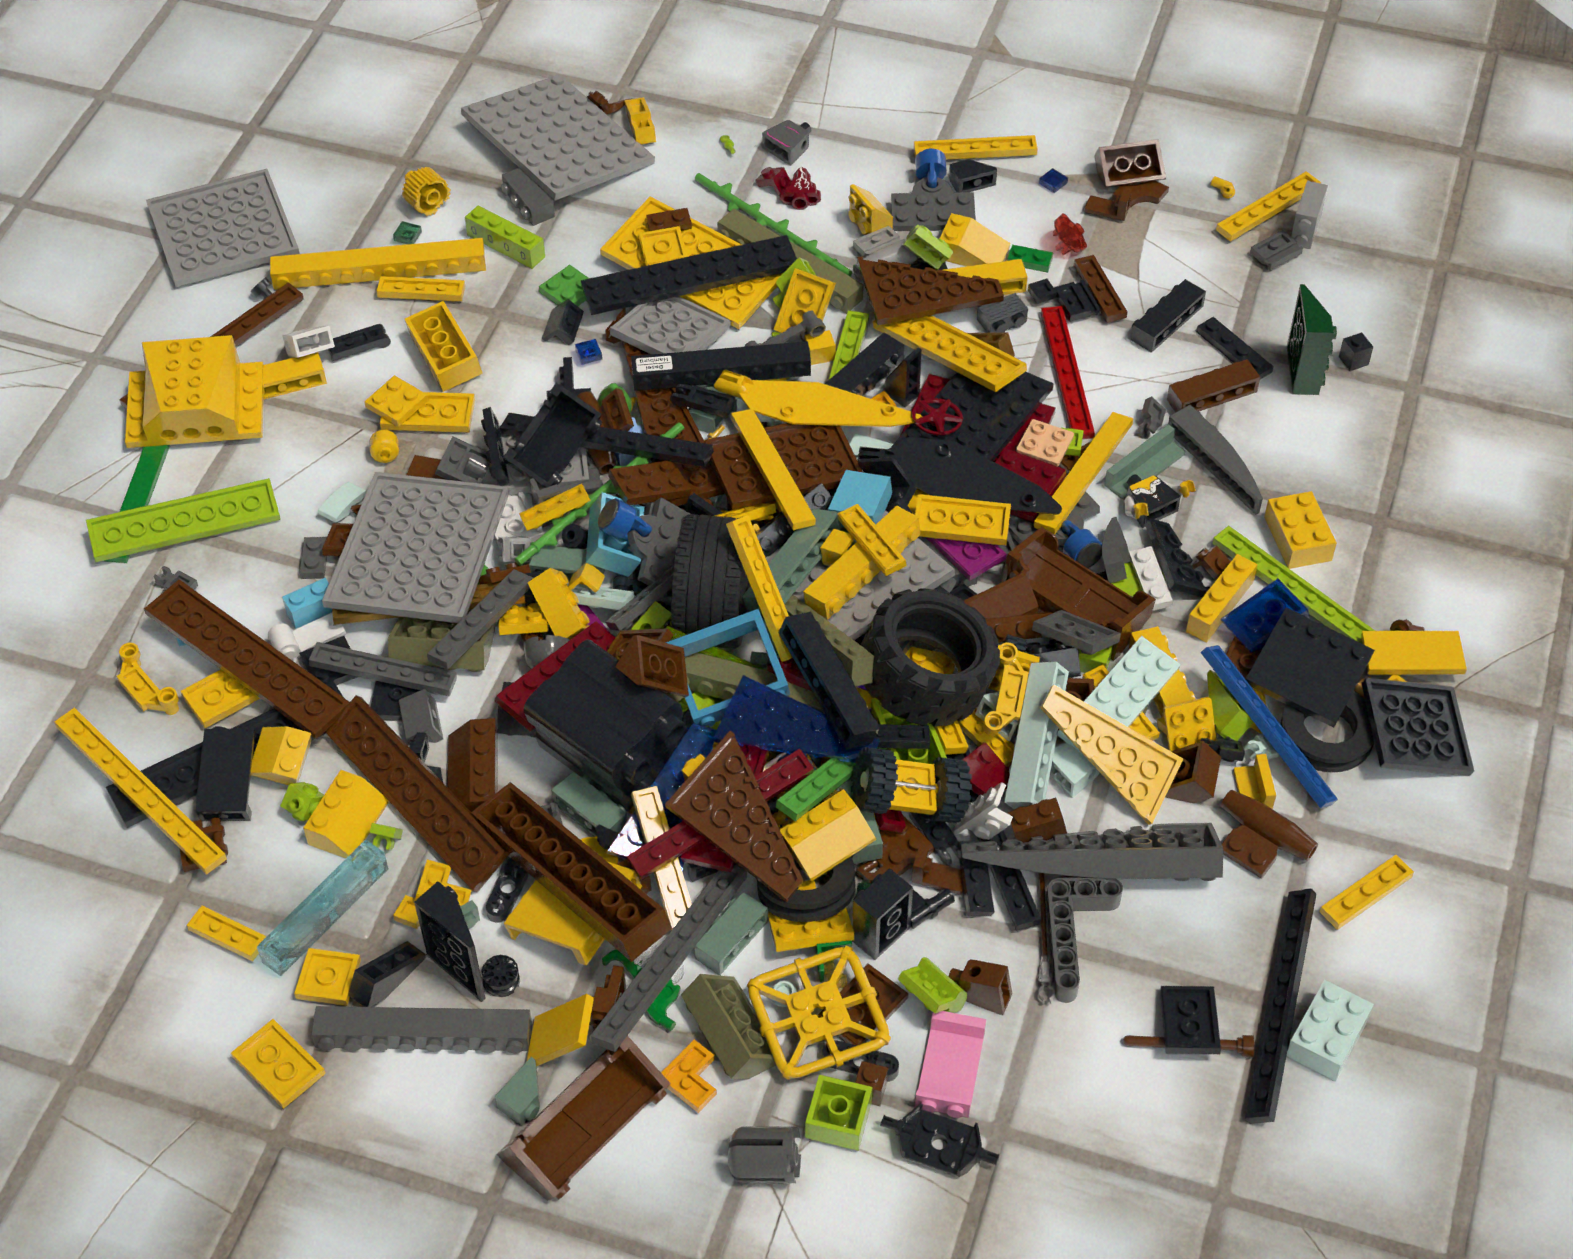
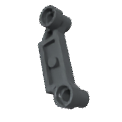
[745,311,826,346]

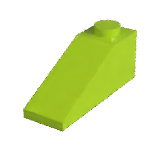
[1207,670,1254,741]

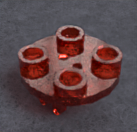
[1053,213,1087,255]

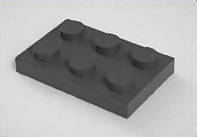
[1032,610,1121,655]

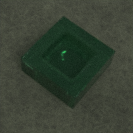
[393,221,422,244]

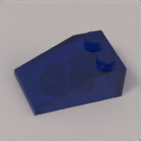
[1221,578,1310,653]

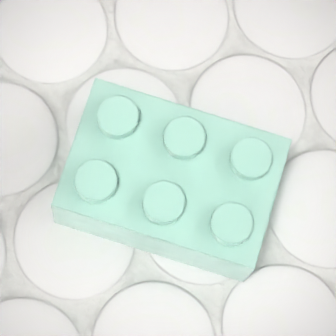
[1287,979,1374,1081]

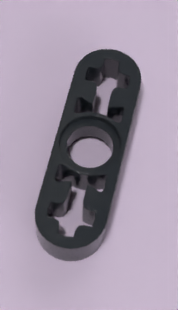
[486,858,529,923]
[822,1040,899,1082]

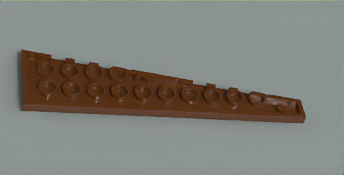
[622,341,725,506]

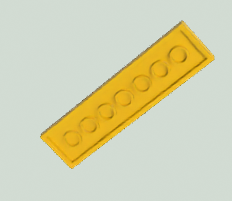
[872,315,1027,392]

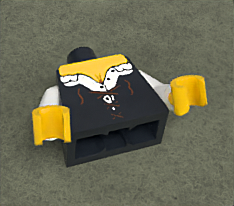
[1124,474,1196,528]

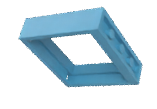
[666,609,791,729]

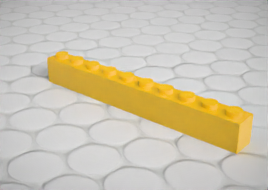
[270,238,486,290]

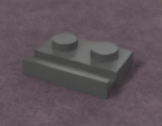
[1250,230,1303,270]

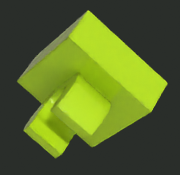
[370,823,403,850]

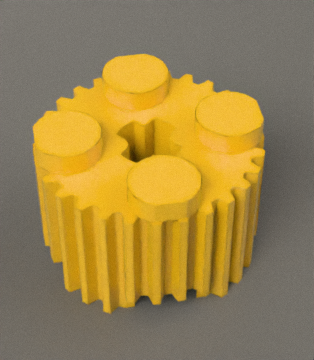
[402,167,451,216]

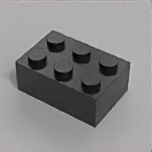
[852,868,913,960]

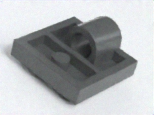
[435,436,490,484]

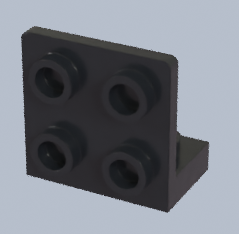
[858,457,917,507]

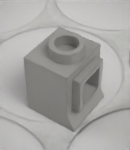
[498,536,531,562]

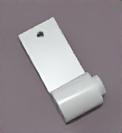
[267,613,346,660]

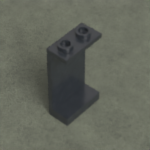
[195,726,259,821]

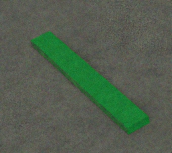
[104,445,170,563]

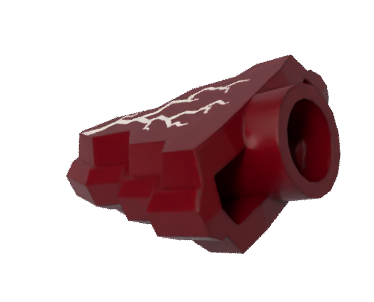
[780,167,821,210]

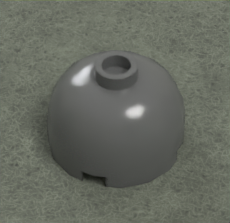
[524,635,570,669]

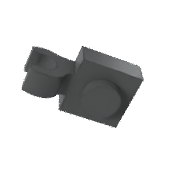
[1138,396,1166,438]

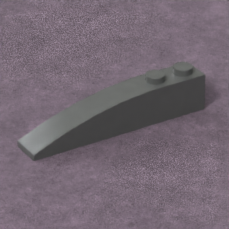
[1168,405,1263,515]

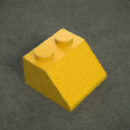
[251,726,311,785]

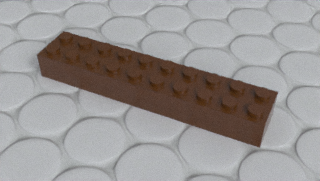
[471,782,672,962]

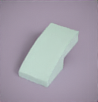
[318,482,366,522]

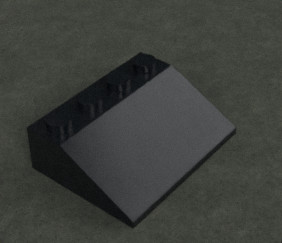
[414,881,486,1002]

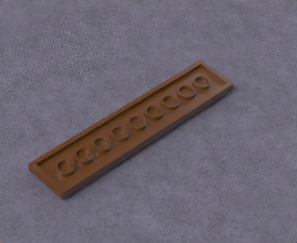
[144,579,350,739]
[325,695,509,892]

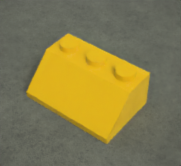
[303,769,389,861]
[780,789,876,881]

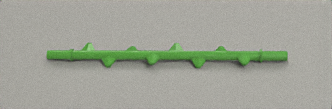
[695,173,852,277]
[514,422,684,566]

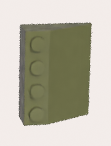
[388,613,497,672]

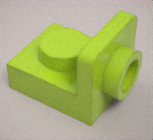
[1061,427,1084,456]

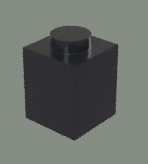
[1339,332,1373,371]

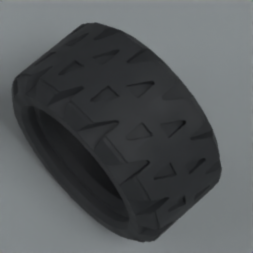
[860,588,1000,727]

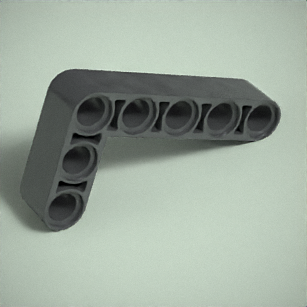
[1046,878,1123,1003]

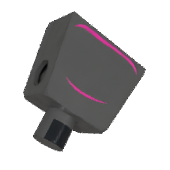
[762,120,811,166]

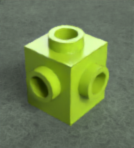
[280,782,324,821]

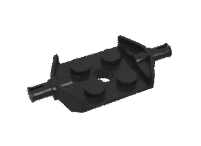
[880,1104,1000,1177]

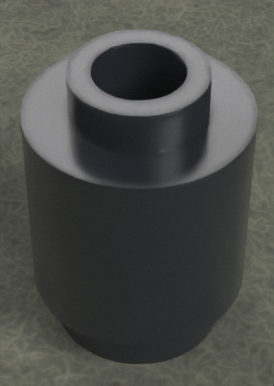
[562,524,588,549]

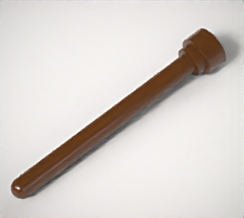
[1123,1035,1254,1057]

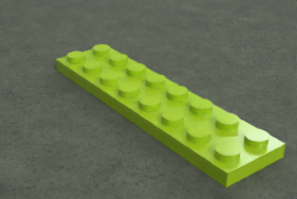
[86,478,281,562]

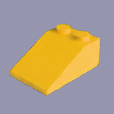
[940,213,1010,266]

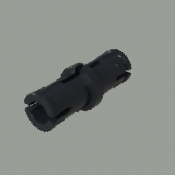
[910,888,955,929]

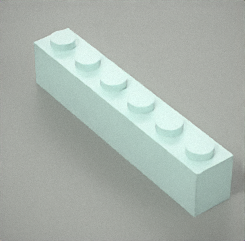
[1005,662,1069,809]

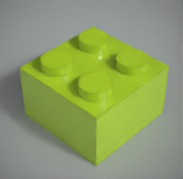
[805,1074,873,1151]

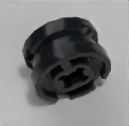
[481,954,520,997]

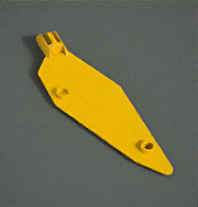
[714,370,922,427]

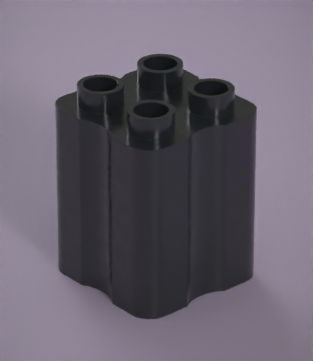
[524,640,694,812]

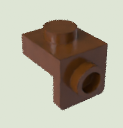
[1192,545,1231,581]

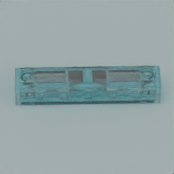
[257,840,389,976]

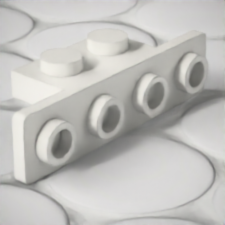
[953,782,1013,840]

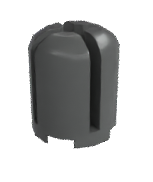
[728,1126,801,1183]

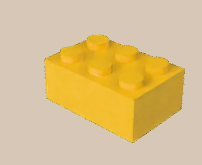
[1264,491,1337,569]

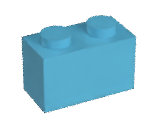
[282,578,332,629]

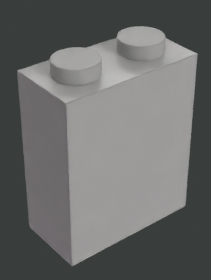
[1291,181,1328,249]

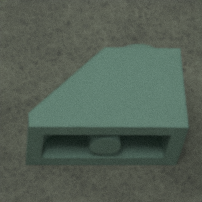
[495,1057,540,1126]

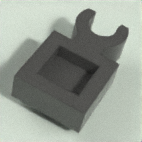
[154,566,198,590]

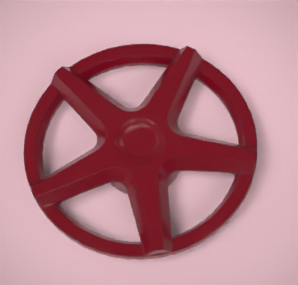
[912,398,963,435]

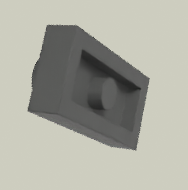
[300,537,327,579]

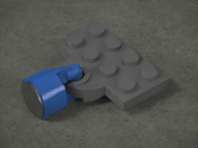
[891,149,976,231]
[1008,491,1102,568]
[598,498,690,598]

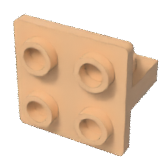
[1016,419,1074,466]

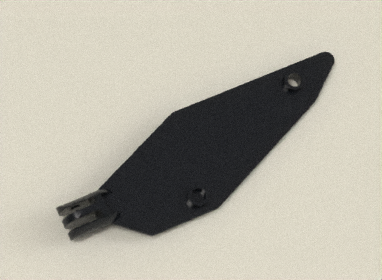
[857,437,1062,515]

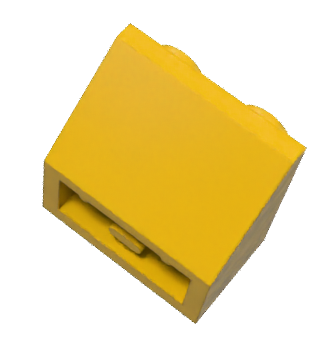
[848,184,893,235]

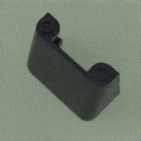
[503,382,603,488]

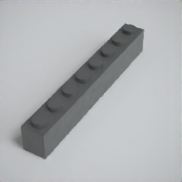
[311,1006,532,1053]

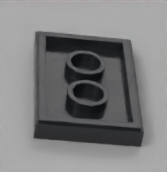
[1160,986,1221,1055]

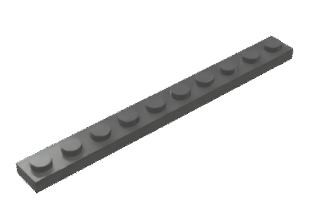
[590,865,748,1052]

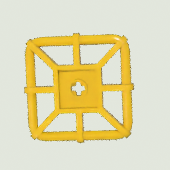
[747,945,891,1080]

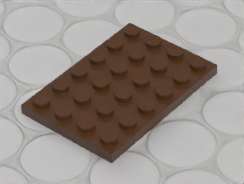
[705,423,863,510]

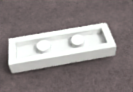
[1129,546,1173,610]

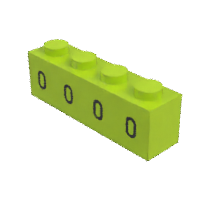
[465,205,545,269]

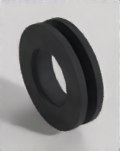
[1280,691,1374,772]
[757,852,856,922]

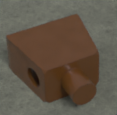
[949,959,1013,1015]

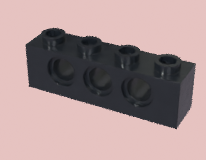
[755,483,833,558]

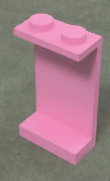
[915,1011,986,1118]

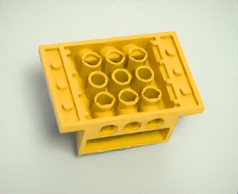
[125,335,264,448]

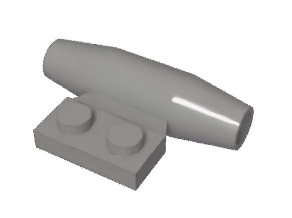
[853,226,919,281]

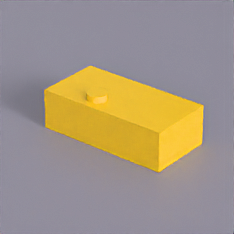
[404,301,483,392]

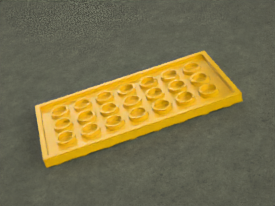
[600,196,783,329]

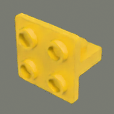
[1157,697,1217,751]

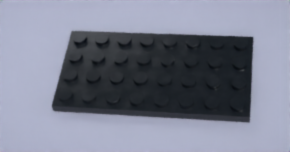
[891,372,1054,461]

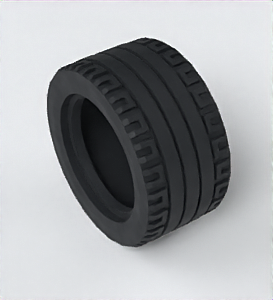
[671,514,749,649]

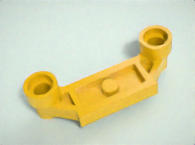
[116,642,179,715]
[983,643,1029,736]

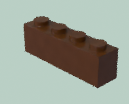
[1167,359,1260,413]

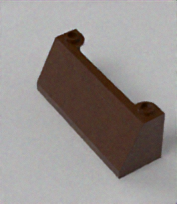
[1001,527,1156,661]
[497,1035,671,1201]

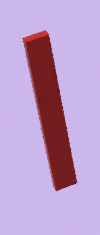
[1041,306,1095,439]

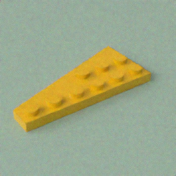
[1040,685,1183,825]

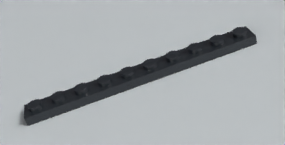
[499,413,714,467]
[946,748,1042,931]
[1245,888,1317,1124]

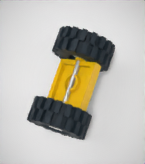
[851,747,972,824]

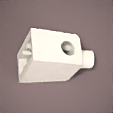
[283,326,335,358]

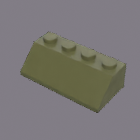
[681,974,776,1079]

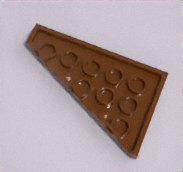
[857,256,1004,325]
[665,731,803,902]

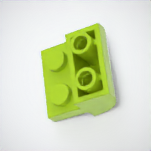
[902,224,953,270]
[898,957,967,1014]

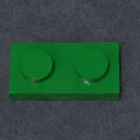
[1007,244,1053,273]

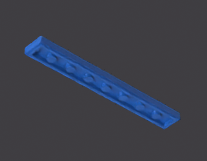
[1200,645,1338,808]

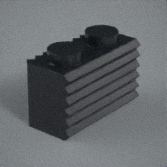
[977,293,1028,333]

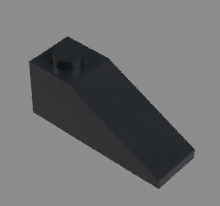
[885,347,922,407]
[348,941,427,1007]

